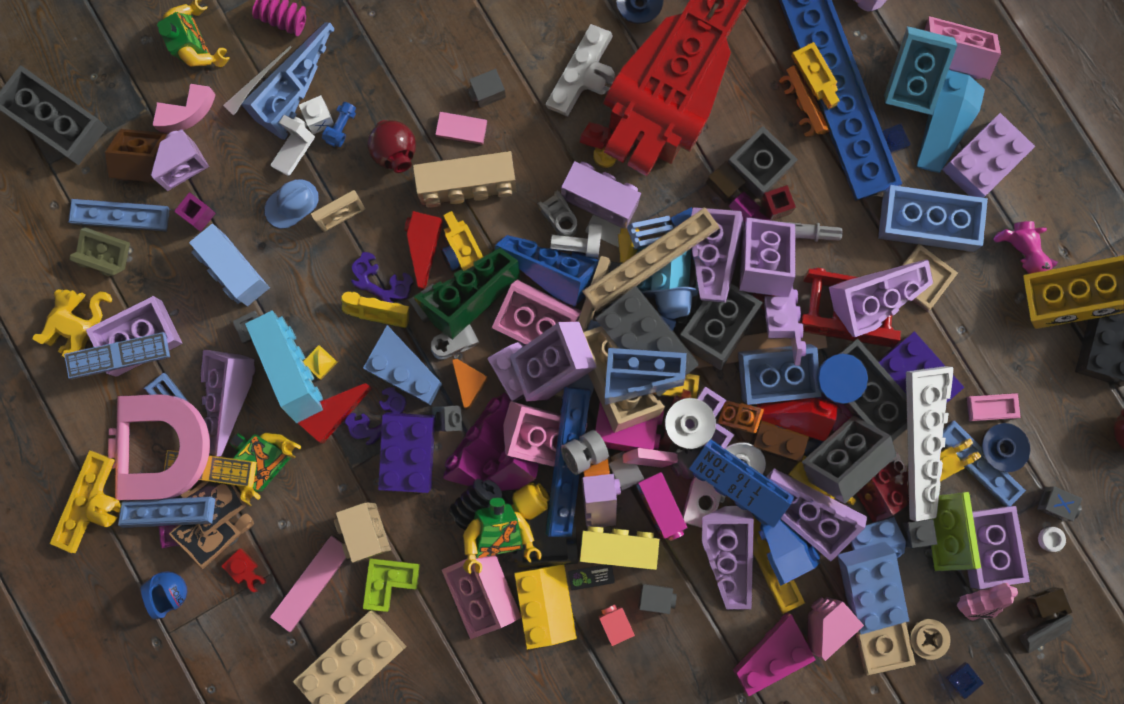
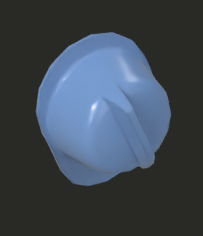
[265,179,319,228]
[642,287,698,319]

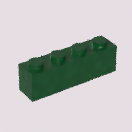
[413,248,520,340]

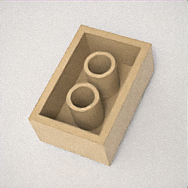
[334,502,391,562]

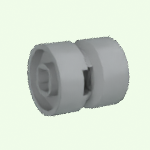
[561,430,609,475]

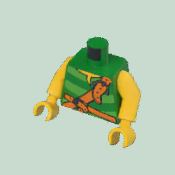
[157,0,230,67]
[229,433,301,506]
[463,498,541,574]

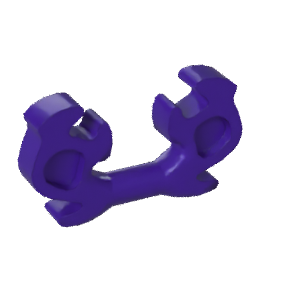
[351,252,414,303]
[345,387,407,445]

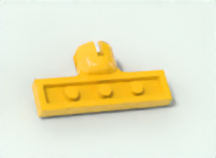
[50,450,121,553]

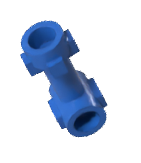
[322,102,356,147]

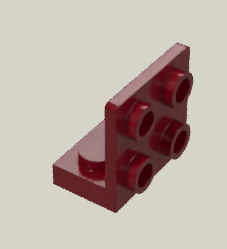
[856,453,909,523]

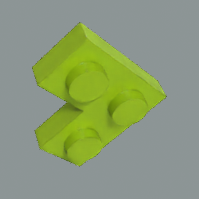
[363,558,420,612]

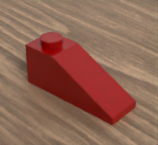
[404,211,443,291]
[298,383,373,444]
[756,397,838,441]

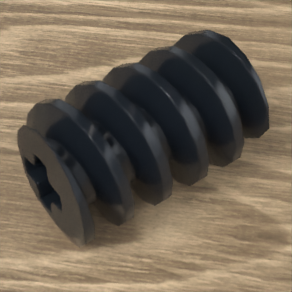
[449,479,502,530]

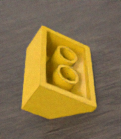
[514,565,577,650]

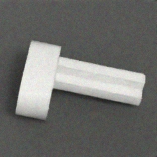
[550,223,602,258]

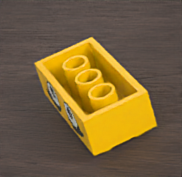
[1023,255,1124,329]

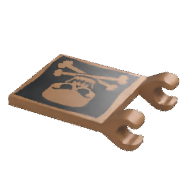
[181,455,247,536]
[169,514,254,569]

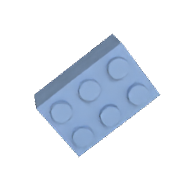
[189,223,270,306]

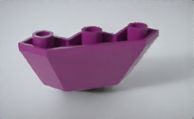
[443,392,539,491]

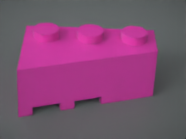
[733,612,816,696]

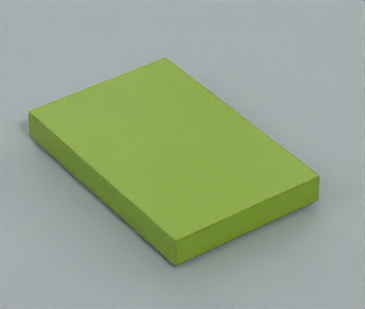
[931,492,981,571]

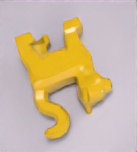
[32,289,112,358]

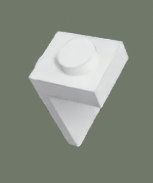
[271,115,315,176]

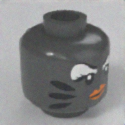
[670,447,703,479]

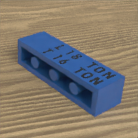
[689,439,794,528]

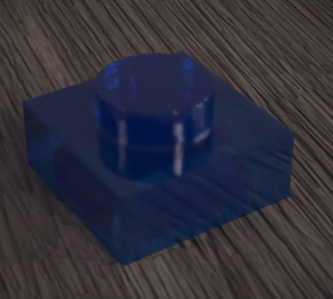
[882,123,911,154]
[946,662,984,699]

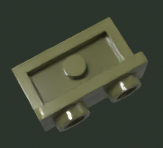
[69,227,130,276]

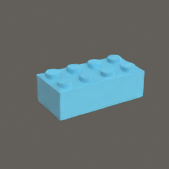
[245,310,323,423]

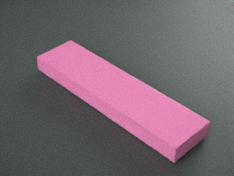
[270,536,346,632]

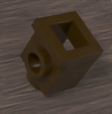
[1026,587,1072,620]

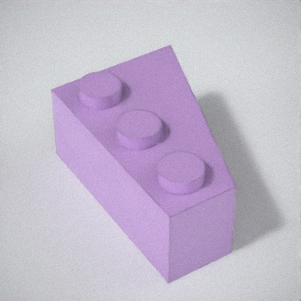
[581,474,621,529]

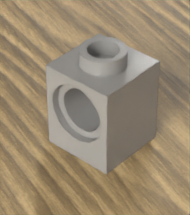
[609,451,644,491]

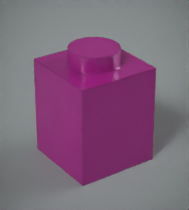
[174,192,216,232]

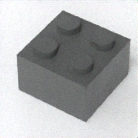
[728,126,798,200]

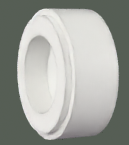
[1038,527,1066,552]

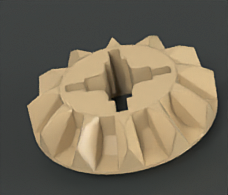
[910,619,950,660]

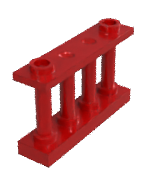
[798,268,901,348]

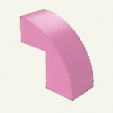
[153,84,215,133]

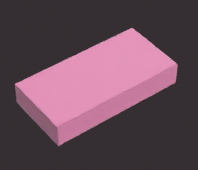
[436,112,487,145]
[967,393,1020,421]
[623,448,678,468]

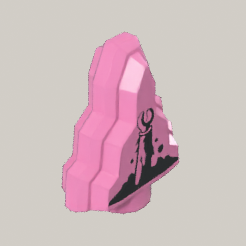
[957,583,1018,621]

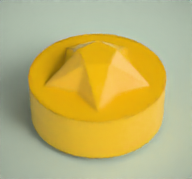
[593,146,616,168]

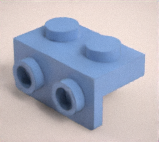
[850,517,906,558]

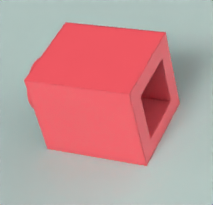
[598,604,635,646]

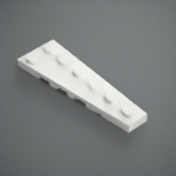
[906,366,953,521]

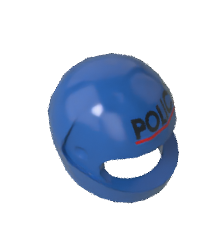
[141,571,187,620]

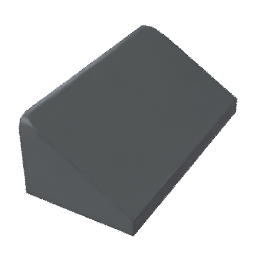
[1019,613,1073,653]

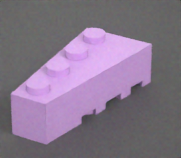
[766,468,867,561]

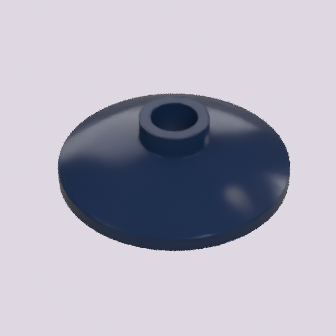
[616,0,663,24]
[982,423,1031,472]

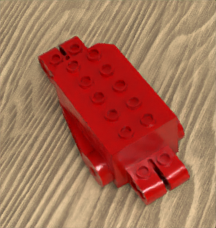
[603,0,749,176]

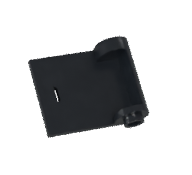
[512,489,578,567]

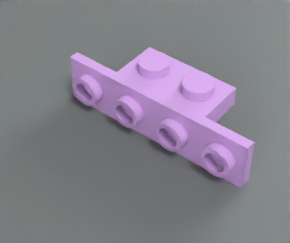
[764,286,806,366]

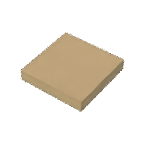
[311,190,365,232]
[902,244,958,312]
[856,622,916,675]

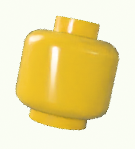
[511,483,550,520]

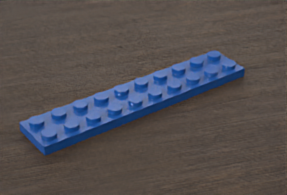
[779,0,902,201]

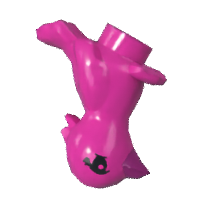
[993,221,1058,274]

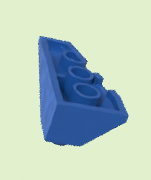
[495,235,599,306]
[753,514,821,586]

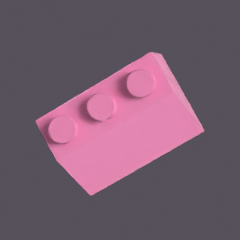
[925,16,1001,80]
[492,280,581,345]
[503,401,587,466]
[442,555,522,639]
[807,597,864,661]

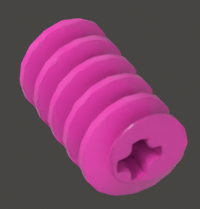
[252,0,306,36]

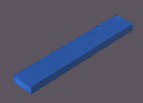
[545,387,591,537]

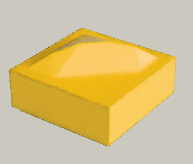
[303,345,338,380]

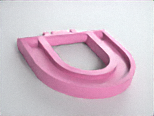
[108,395,210,500]

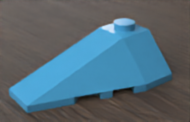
[916,70,985,173]

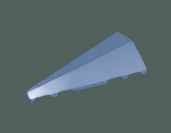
[241,22,335,140]

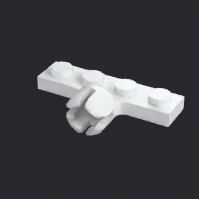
[545,24,615,117]

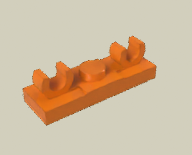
[779,65,830,137]

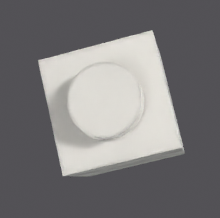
[299,95,335,134]

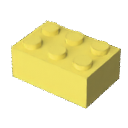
[579,526,659,570]

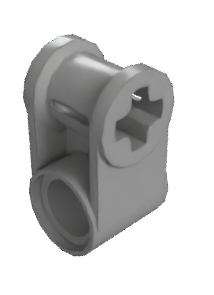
[537,190,577,237]
[431,324,479,360]

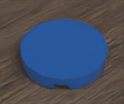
[816,354,868,404]

